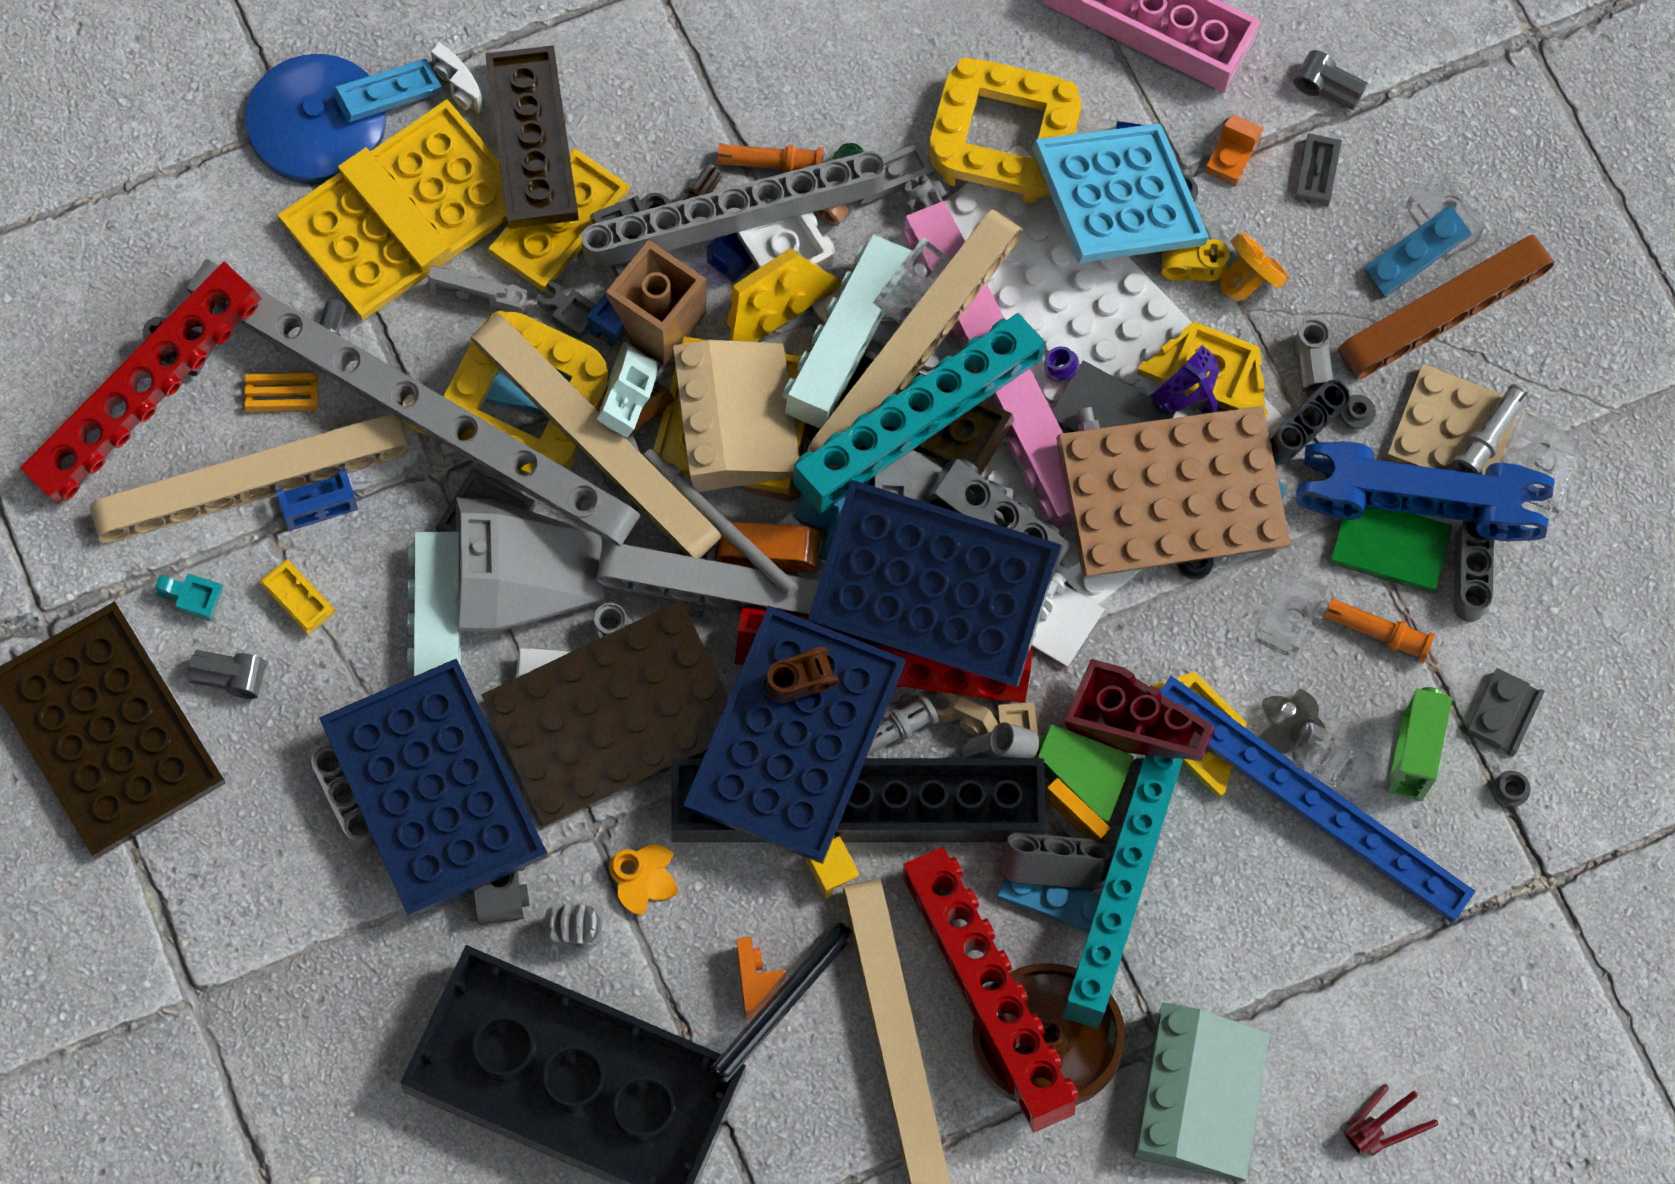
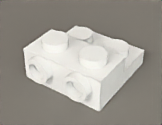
[737,212,836,270]

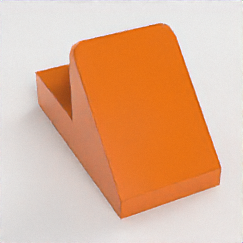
[1205,114,1264,186]
[736,937,786,1021]

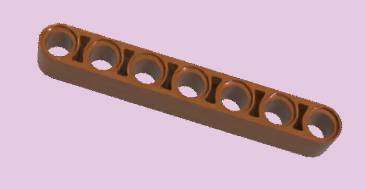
[1338,234,1555,380]

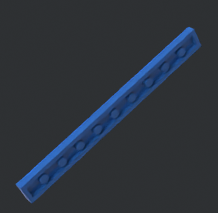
[1160,675,1476,923]

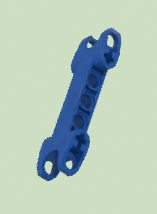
[1296,441,1555,542]

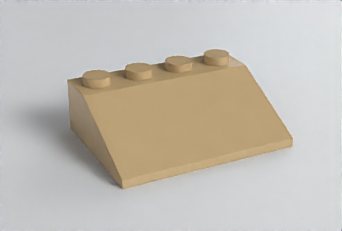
[673,340,800,492]

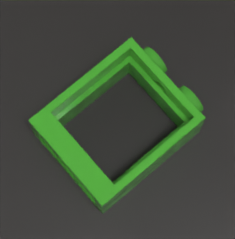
[1387,687,1453,801]

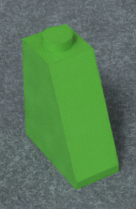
[1036,724,1134,825]

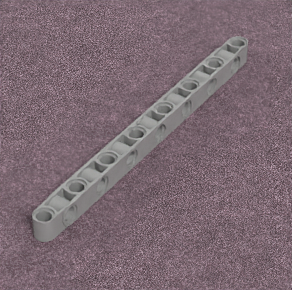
[186,259,640,547]

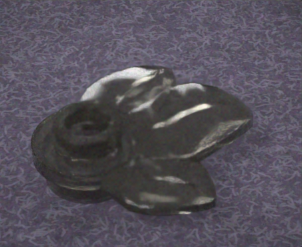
[1259,689,1326,754]

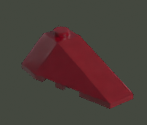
[1064,659,1215,761]

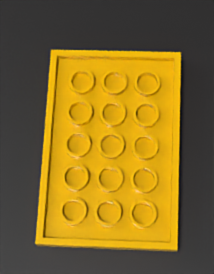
[278,99,507,322]

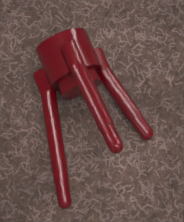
[1344,1084,1439,1156]

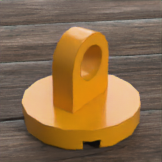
[1220,232,1289,301]

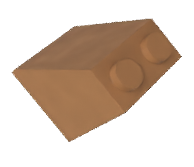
[606,240,707,366]

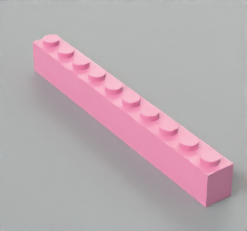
[902,201,1072,528]

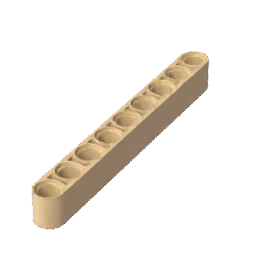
[807,209,1023,470]
[470,312,722,558]
[89,414,410,543]
[843,878,951,1184]

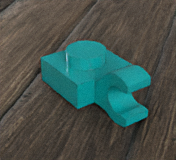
[154,573,223,622]

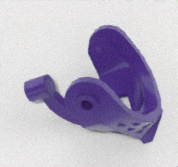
[1150,345,1220,414]

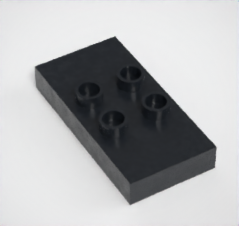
[400,945,746,1184]

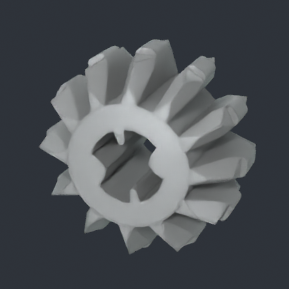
[542,904,607,949]

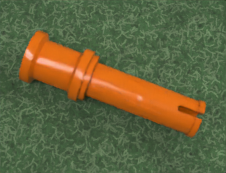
[717,143,824,173]
[1324,597,1436,664]

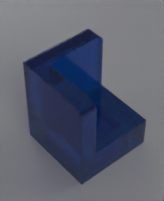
[707,233,753,283]

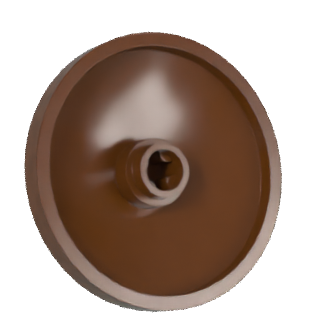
[972,963,1125,1105]

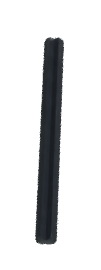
[710,922,853,1083]

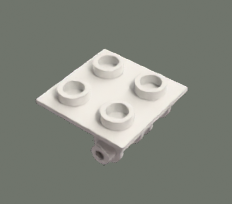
[1031,572,1105,668]

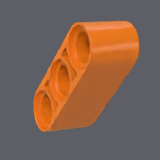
[715,522,822,572]

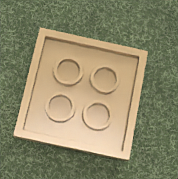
[1386,364,1518,475]

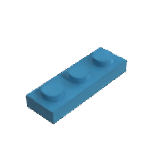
[333,58,442,123]
[1365,204,1473,297]
[997,878,1100,933]

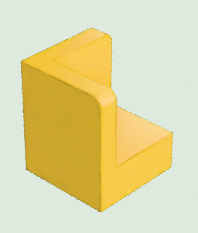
[805,836,859,900]

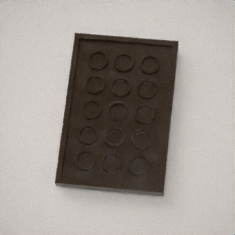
[481,600,729,829]
[0,601,226,860]

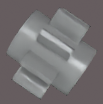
[901,174,947,213]

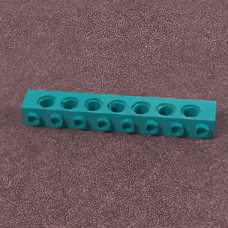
[793,312,1046,514]
[1062,755,1183,1029]

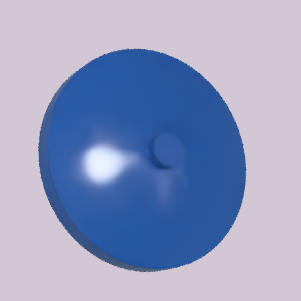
[246,54,386,184]

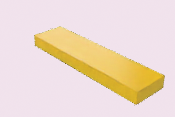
[338,147,451,272]

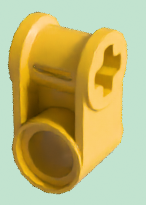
[1161,239,1230,283]

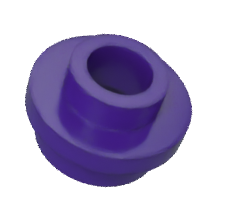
[1044,346,1080,381]

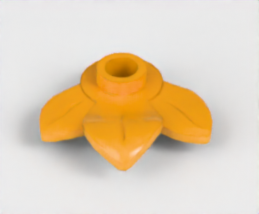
[609,844,678,916]

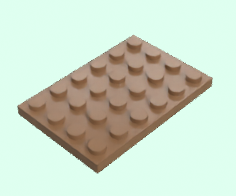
[1056,406,1291,578]

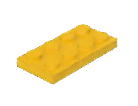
[488,148,630,293]

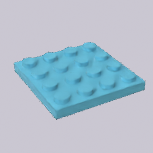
[1032,123,1209,263]

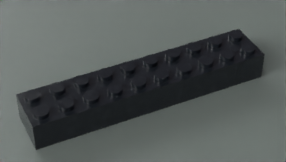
[671,758,1046,842]

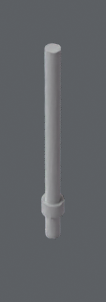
[643,449,798,596]

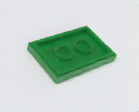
[1330,507,1453,594]

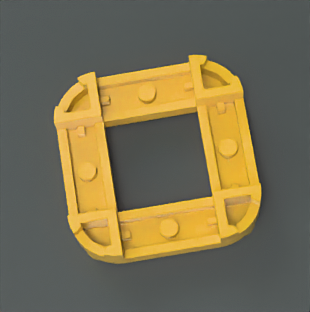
[928,57,1081,203]
[443,311,610,475]

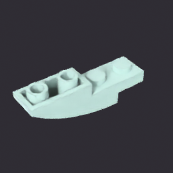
[596,342,658,438]

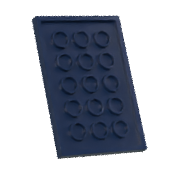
[808,480,1063,687]
[683,605,906,864]
[319,658,548,919]

